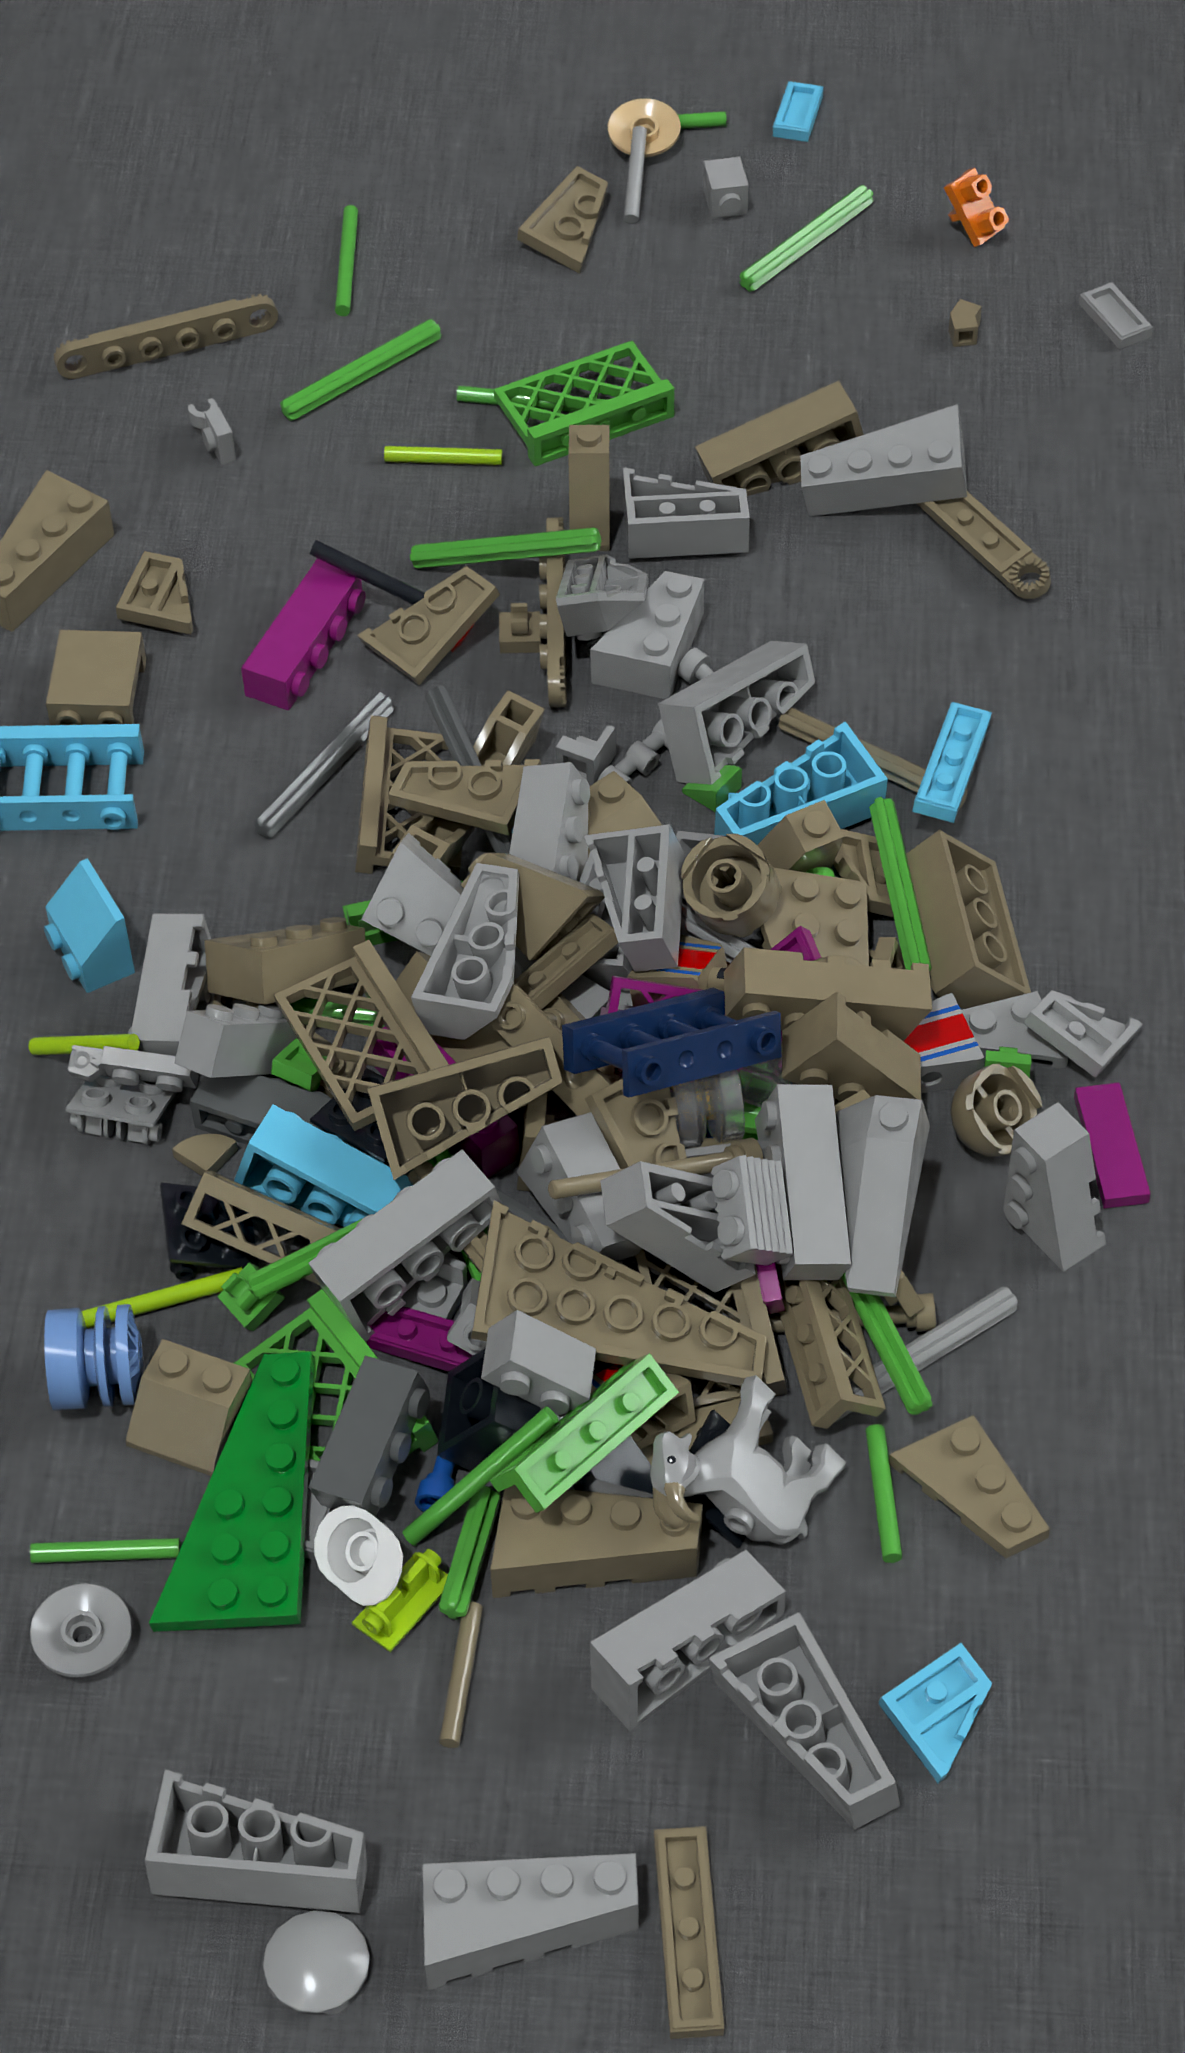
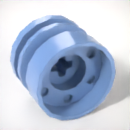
[44,1304,143,1411]

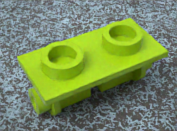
[352,1549,448,1653]

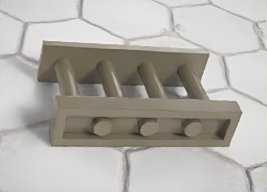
[490,984,678,1144]

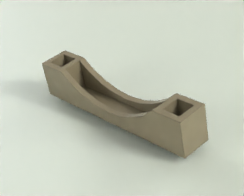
[388,690,545,867]

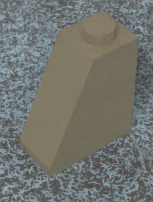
[569,425,610,551]
[757,800,845,872]
[460,853,605,961]

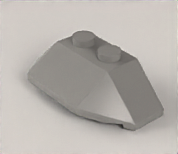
[556,555,649,640]

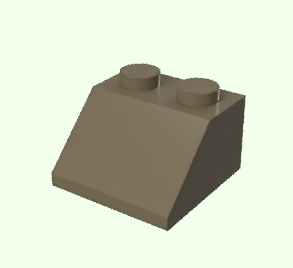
[125,1339,252,1476]

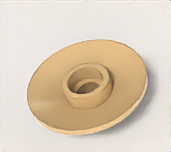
[608,99,681,157]

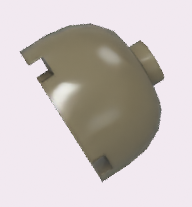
[950,1063,1042,1157]

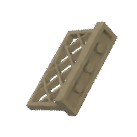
[355,715,462,875]
[274,940,449,1131]
[636,1248,787,1410]

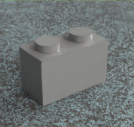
[481,1310,596,1417]

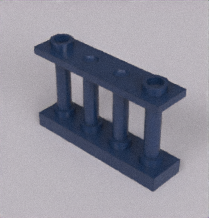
[562,987,782,1098]

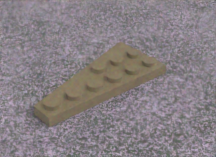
[760,867,869,1106]
[471,1200,767,1386]

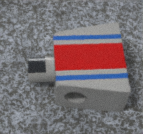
[903,993,985,1093]

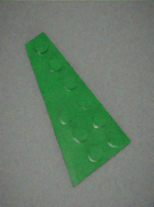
[149,1351,315,1632]

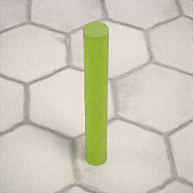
[384,446,503,465]
[28,1034,140,1055]

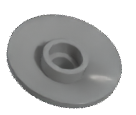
[30,1584,132,1677]

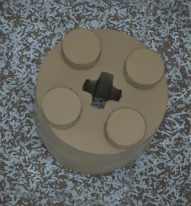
[681,834,782,937]

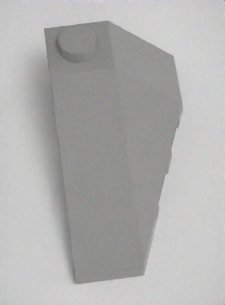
[411,863,520,1040]

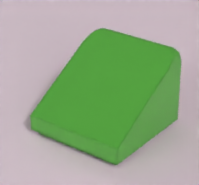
[682,765,742,812]

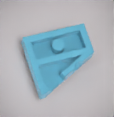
[878,1643,992,1783]

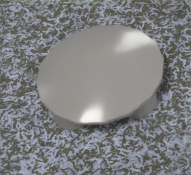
[263,1910,370,2015]

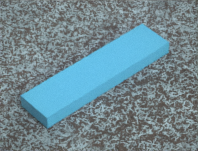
[912,702,992,823]

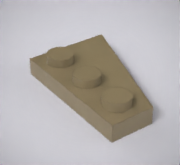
[517,166,608,274]
[388,759,541,836]

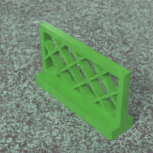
[494,341,675,467]
[234,1289,439,1461]

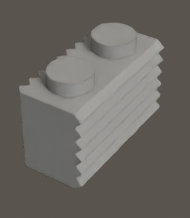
[711,1155,793,1266]

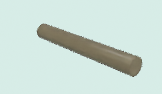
[439,1602,483,1748]

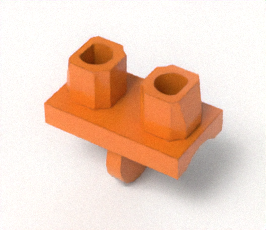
[943,168,1009,247]

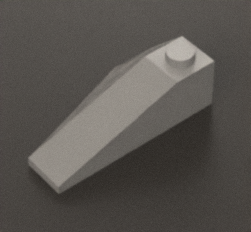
[836,1095,930,1297]

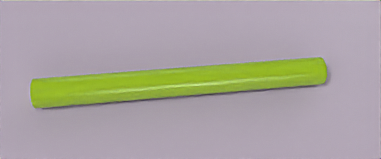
[82,1267,242,1329]

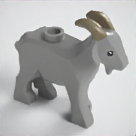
[650,1375,846,1545]

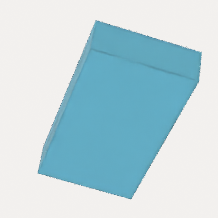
[773,81,823,142]

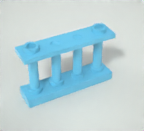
[0,724,144,831]

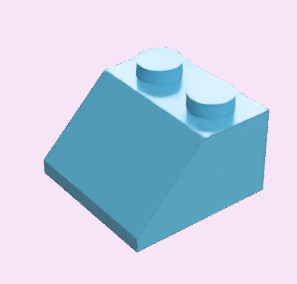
[43,858,135,993]

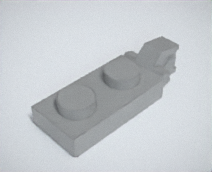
[68,1045,199,1092]

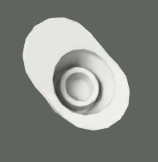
[314,1505,403,1606]

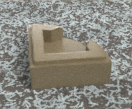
[172,1134,238,1176]

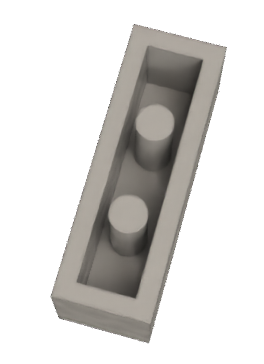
[174,1003,297,1078]

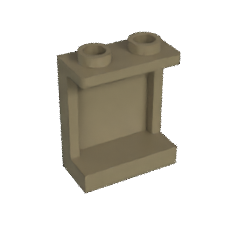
[46,630,146,725]

